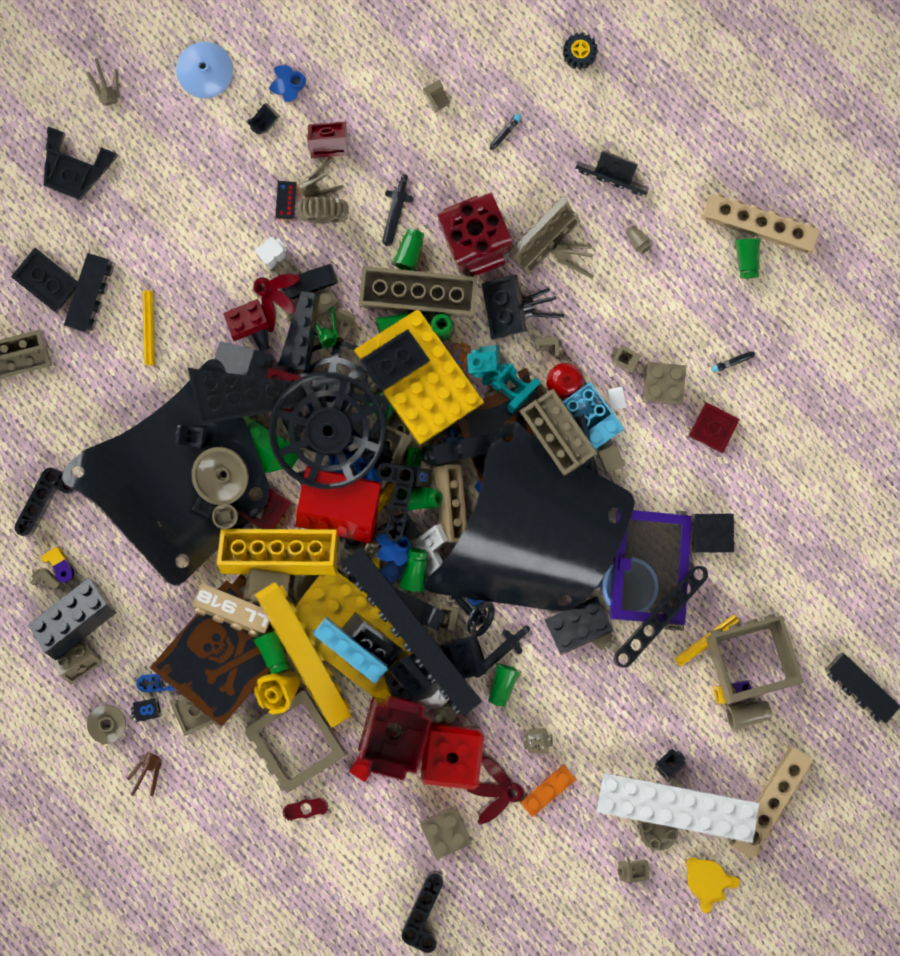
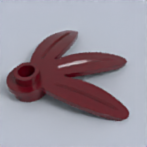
[253,273,299,333]
[467,756,524,825]

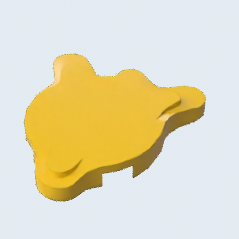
[686,857,740,913]

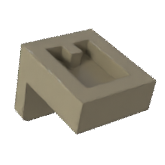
[534,337,562,358]
[30,568,63,590]
[434,601,459,631]
[617,860,649,883]

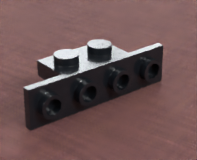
[575,150,649,196]

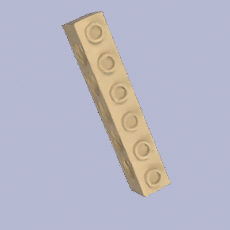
[701,193,820,254]
[729,745,813,859]

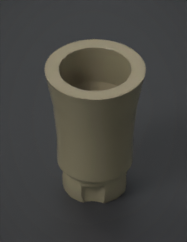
[726,701,772,732]

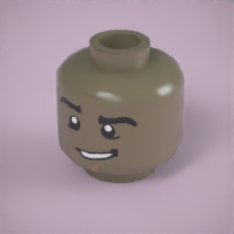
[523,728,553,754]

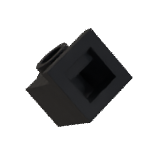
[655,748,686,782]

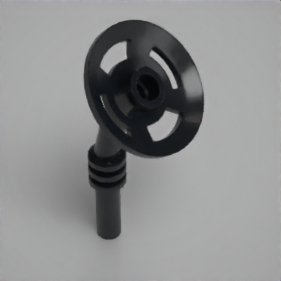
[451,596,495,637]

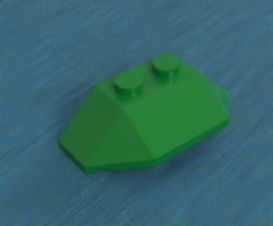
[244,416,303,473]

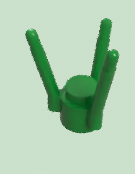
[315,307,339,348]

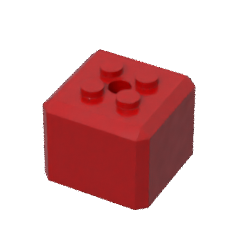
[420,722,484,790]

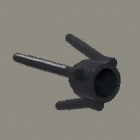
[522,288,565,318]

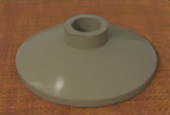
[87,705,126,744]

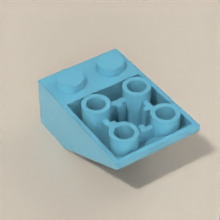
[563,382,624,450]

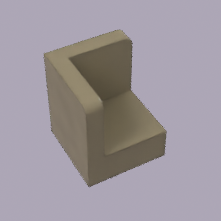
[423,79,450,113]

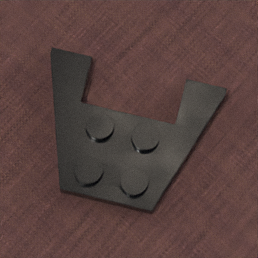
[43,126,118,201]

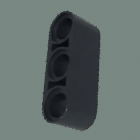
[282,264,338,300]

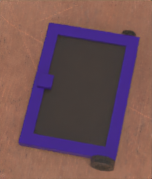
[610,509,692,631]

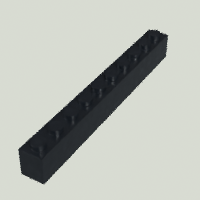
[342,547,482,717]

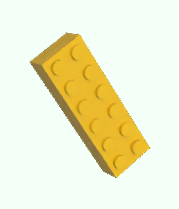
[217,529,340,575]

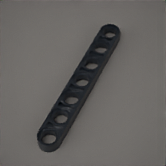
[613,566,708,668]

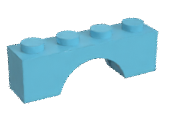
[313,616,388,683]

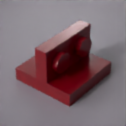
[307,121,349,158]

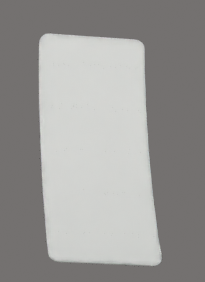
[608,387,626,410]

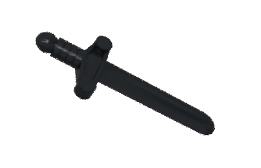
[382,174,414,246]
[476,625,530,678]

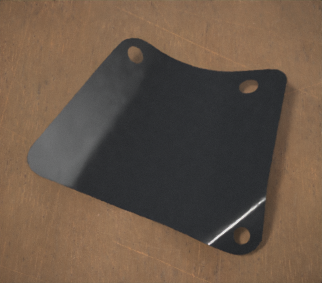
[62,359,269,586]
[424,422,635,611]

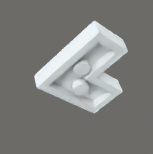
[412,524,449,576]

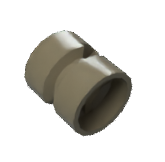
[212,504,239,529]

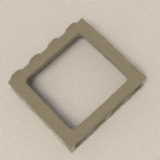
[705,614,804,705]
[245,689,347,793]

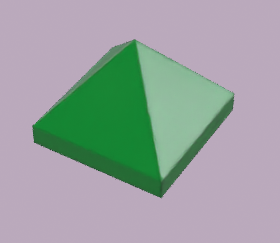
[405,447,422,467]

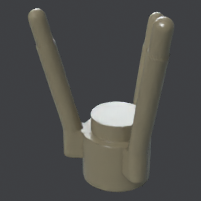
[86,58,120,106]
[299,157,344,198]
[554,243,594,278]

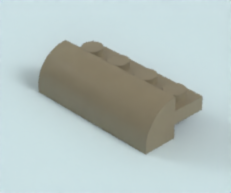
[509,196,581,276]
[0,329,52,379]
[520,389,598,475]

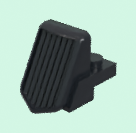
[439,635,486,679]
[383,653,431,701]

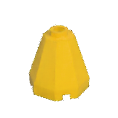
[254,670,301,715]

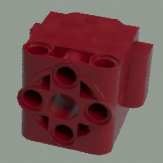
[437,192,513,277]
[358,695,432,781]

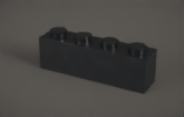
[64,253,114,334]
[825,653,900,724]

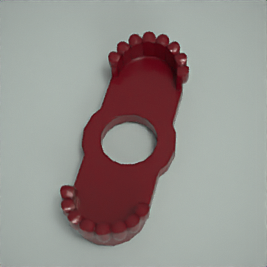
[282,798,329,821]

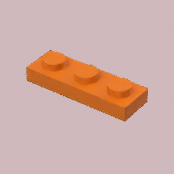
[520,764,576,817]

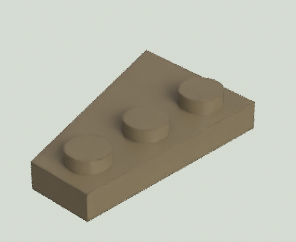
[169,699,238,736]

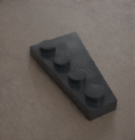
[278,291,320,371]

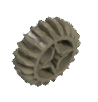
[297,197,349,224]

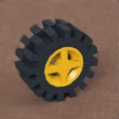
[563,32,598,70]

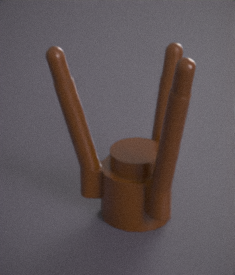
[127,752,162,796]

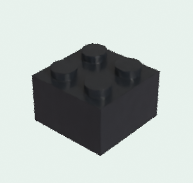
[692,514,734,553]

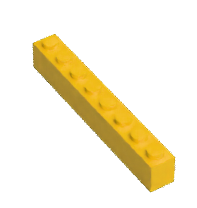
[254,582,352,728]

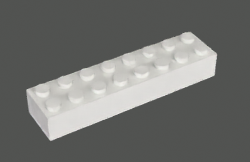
[597,773,759,843]

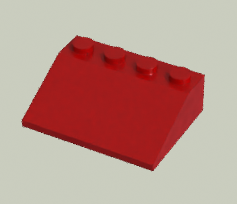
[295,466,381,543]

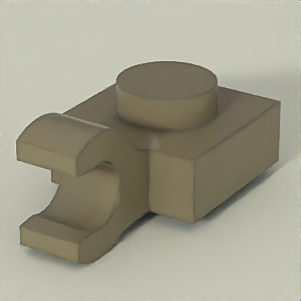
[592,633,620,653]

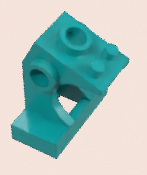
[467,345,501,385]
[489,363,541,415]

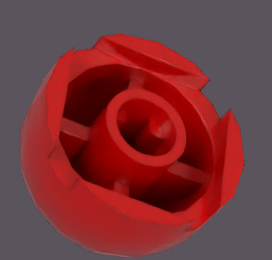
[546,363,584,400]

